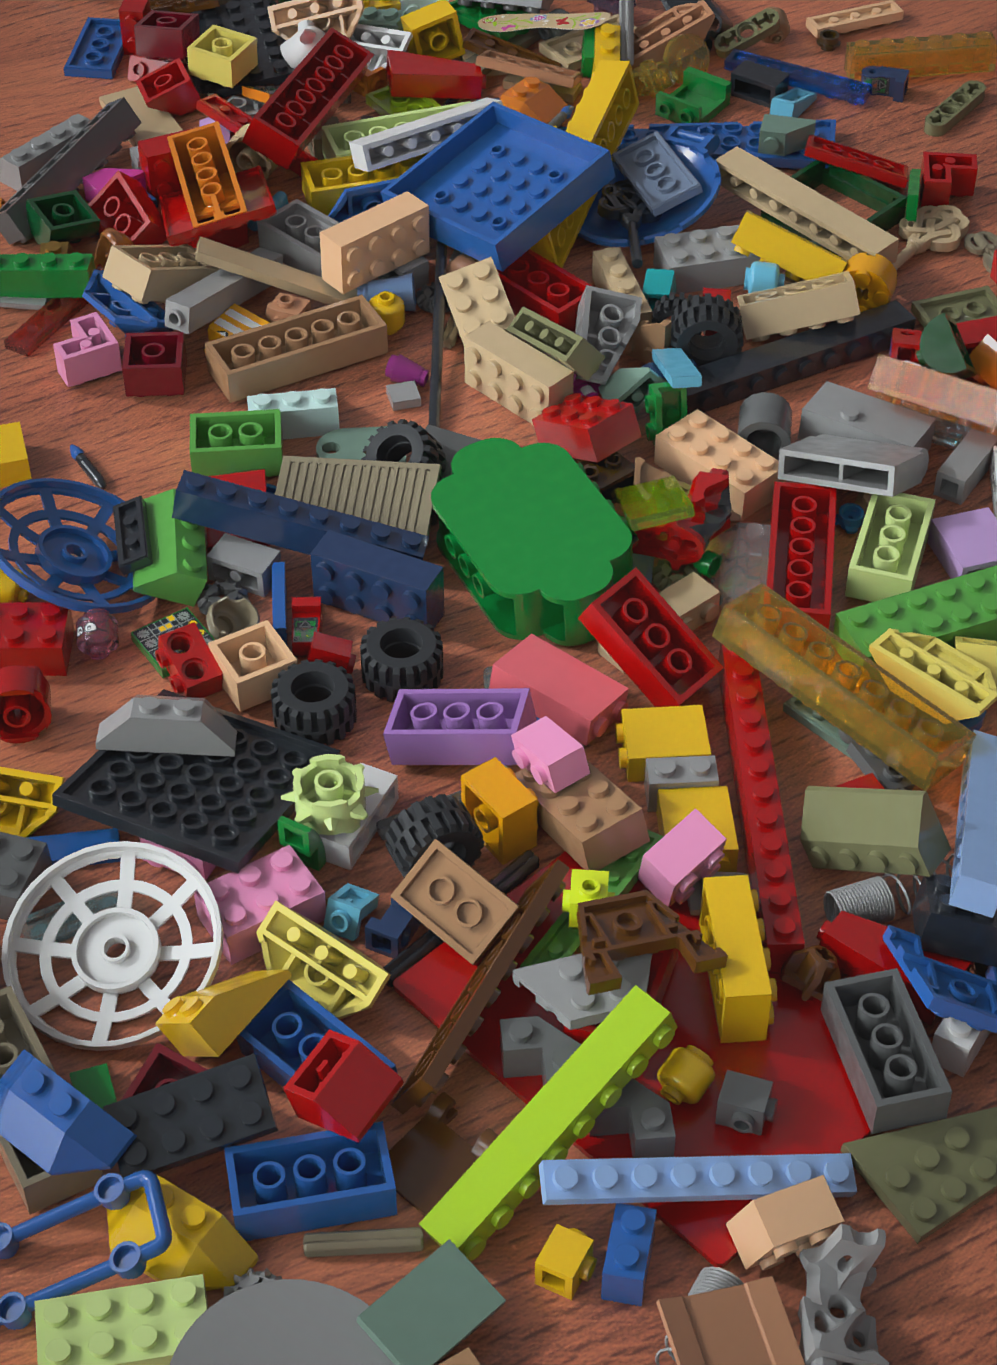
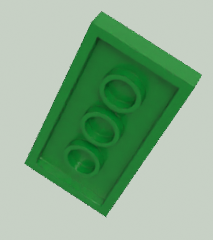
[449,0,533,41]

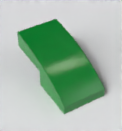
[278,816,326,871]

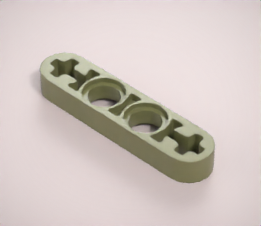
[924,81,986,137]

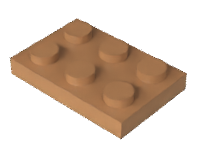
[390,839,521,966]

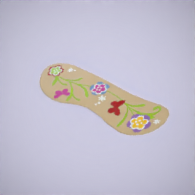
[478,12,611,32]

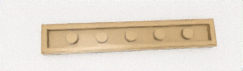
[195,237,357,305]

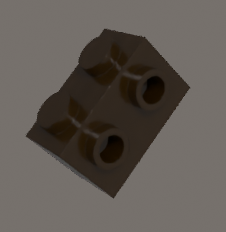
[584,452,635,504]

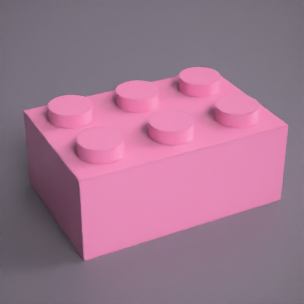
[194,845,326,965]

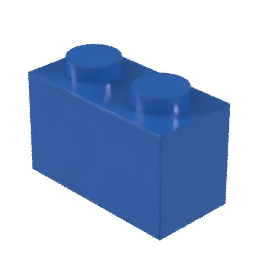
[601,1203,657,1307]

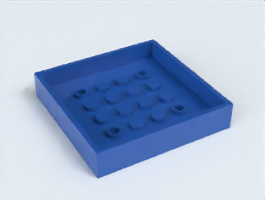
[381,101,615,272]

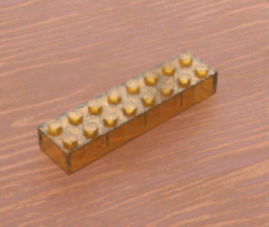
[712,583,977,791]

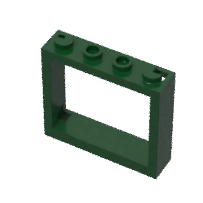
[761,160,907,258]

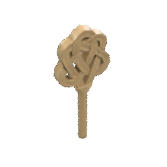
[893,205,970,270]

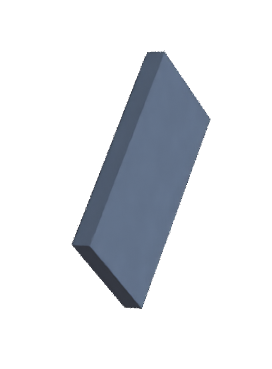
[611,131,703,217]

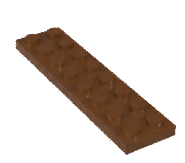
[391,860,570,1114]

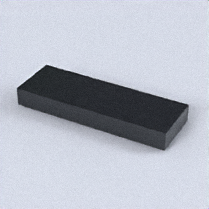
[113,496,153,575]

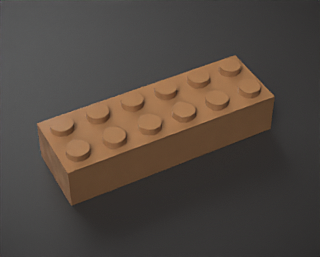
[205,295,388,403]

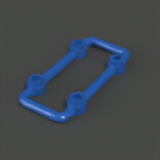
[0,1170,172,1330]

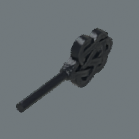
[597,180,662,269]

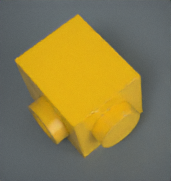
[535,1224,597,1300]

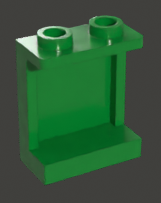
[655,66,732,123]

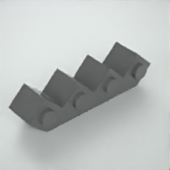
[500,1016,676,1158]

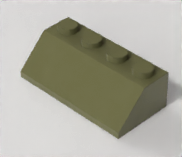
[800,786,951,877]

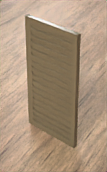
[275,456,442,540]

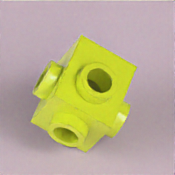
[562,869,615,928]

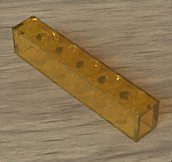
[844,31,997,82]

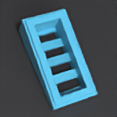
[769,87,817,118]

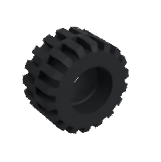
[671,293,744,367]
[361,419,446,481]
[360,617,444,702]
[271,659,357,746]
[385,794,484,878]

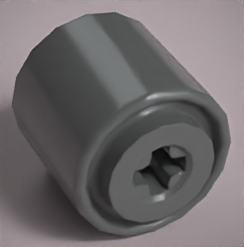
[737,392,792,460]

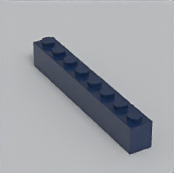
[172,470,429,560]

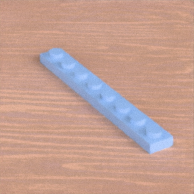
[539,1153,857,1205]

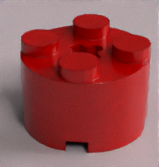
[0,665,52,744]

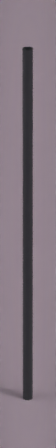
[428,241,447,428]

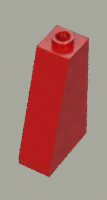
[386,50,486,99]
[816,911,973,1026]

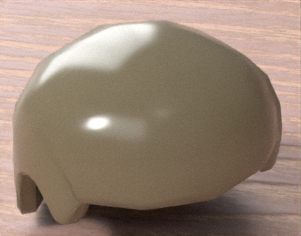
[206,596,260,639]

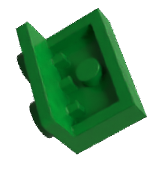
[645,382,687,446]

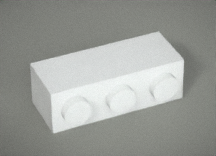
[320,762,399,870]

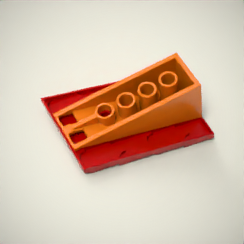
[159,121,277,246]

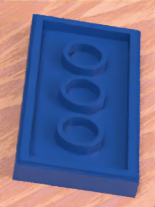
[63,17,124,79]

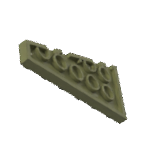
[840,1107,997,1244]

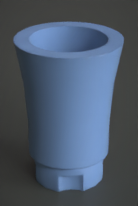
[357,273,416,312]

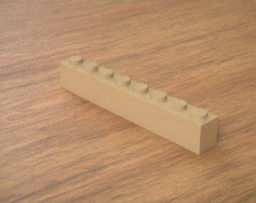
[716,146,899,264]

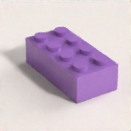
[383,688,537,765]

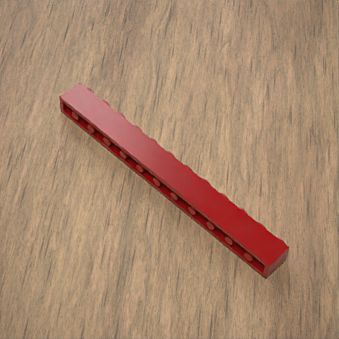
[718,639,805,973]

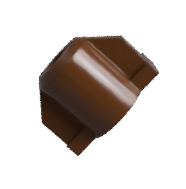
[781,945,842,1001]

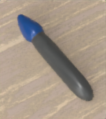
[548,105,574,128]

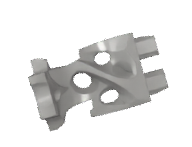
[798,1223,889,1365]

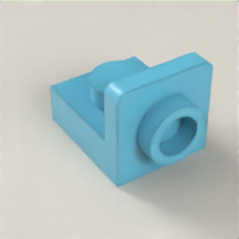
[323,883,380,941]

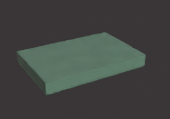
[356,1239,506,1365]

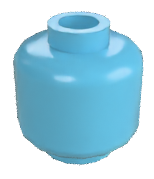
[743,261,785,293]

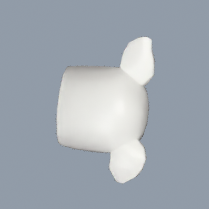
[280,20,326,69]

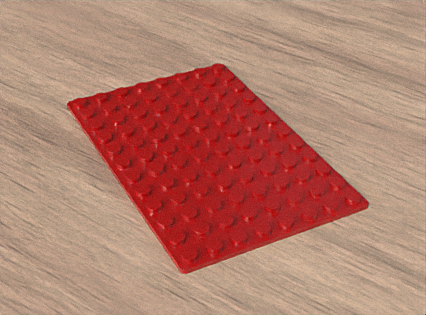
[393,851,871,1268]

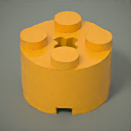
[843,252,897,312]

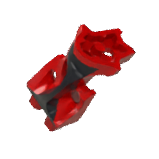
[632,468,732,571]

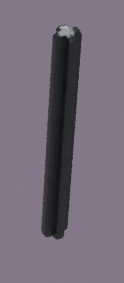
[383,850,540,988]

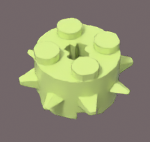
[281,754,379,835]

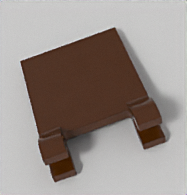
[389,1092,498,1216]

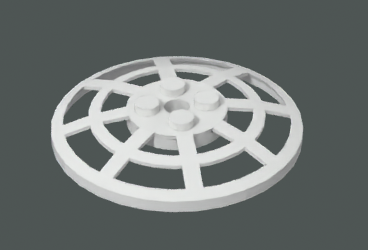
[1,841,224,1051]

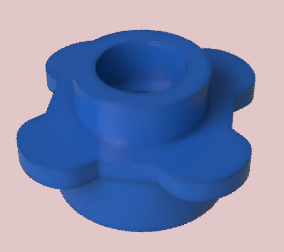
[835,503,865,534]

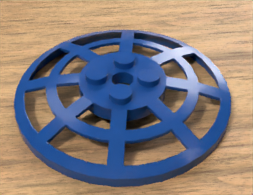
[0,478,156,614]

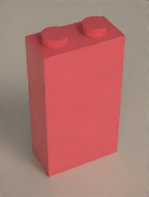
[489,634,629,746]

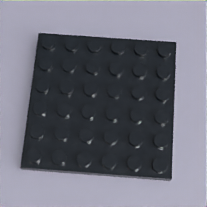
[52,689,341,873]

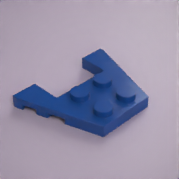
[882,925,997,1033]

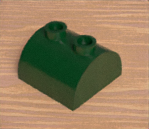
[26,190,100,245]
[916,313,977,380]

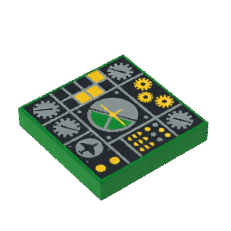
[130,607,215,678]

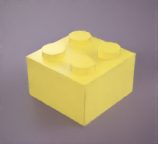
[187,24,258,88]

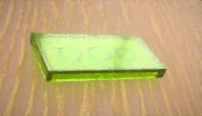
[614,475,695,531]

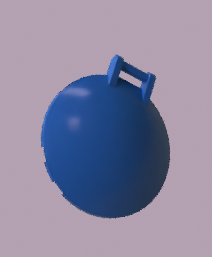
[578,125,721,247]

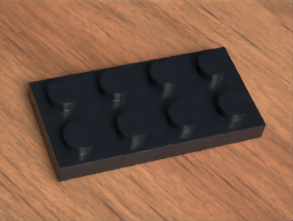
[103,1054,279,1178]

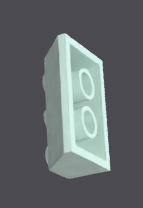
[247,388,340,439]

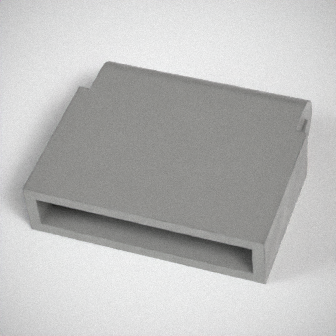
[778,434,929,497]

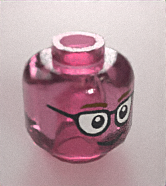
[76,609,120,660]

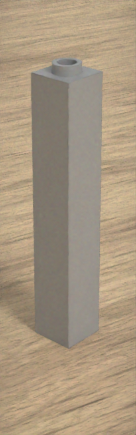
[165,247,283,334]
[933,398,997,505]

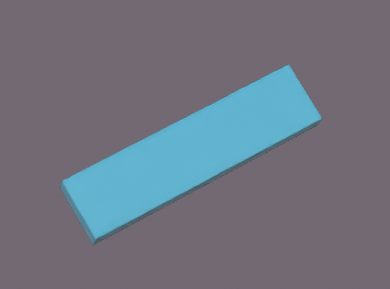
[652,348,702,389]

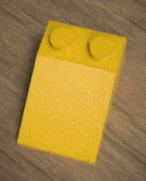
[155,969,292,1057]

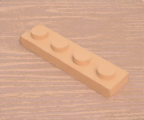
[806,0,904,38]

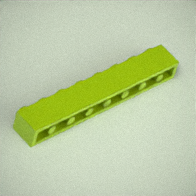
[419,985,678,1261]

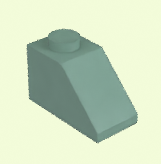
[758,114,816,156]
[598,367,667,414]

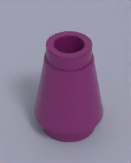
[385,354,430,387]

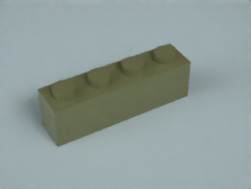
[506,307,605,381]

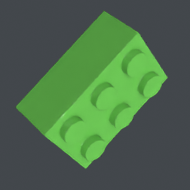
[190,409,283,477]

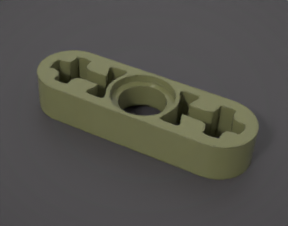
[714,9,780,59]

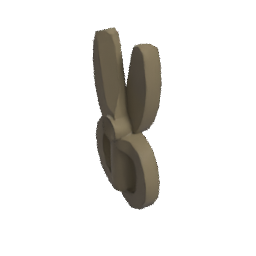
[964,231,997,274]

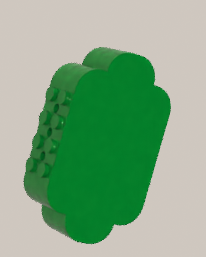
[431,438,633,646]

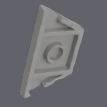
[513,954,653,1030]

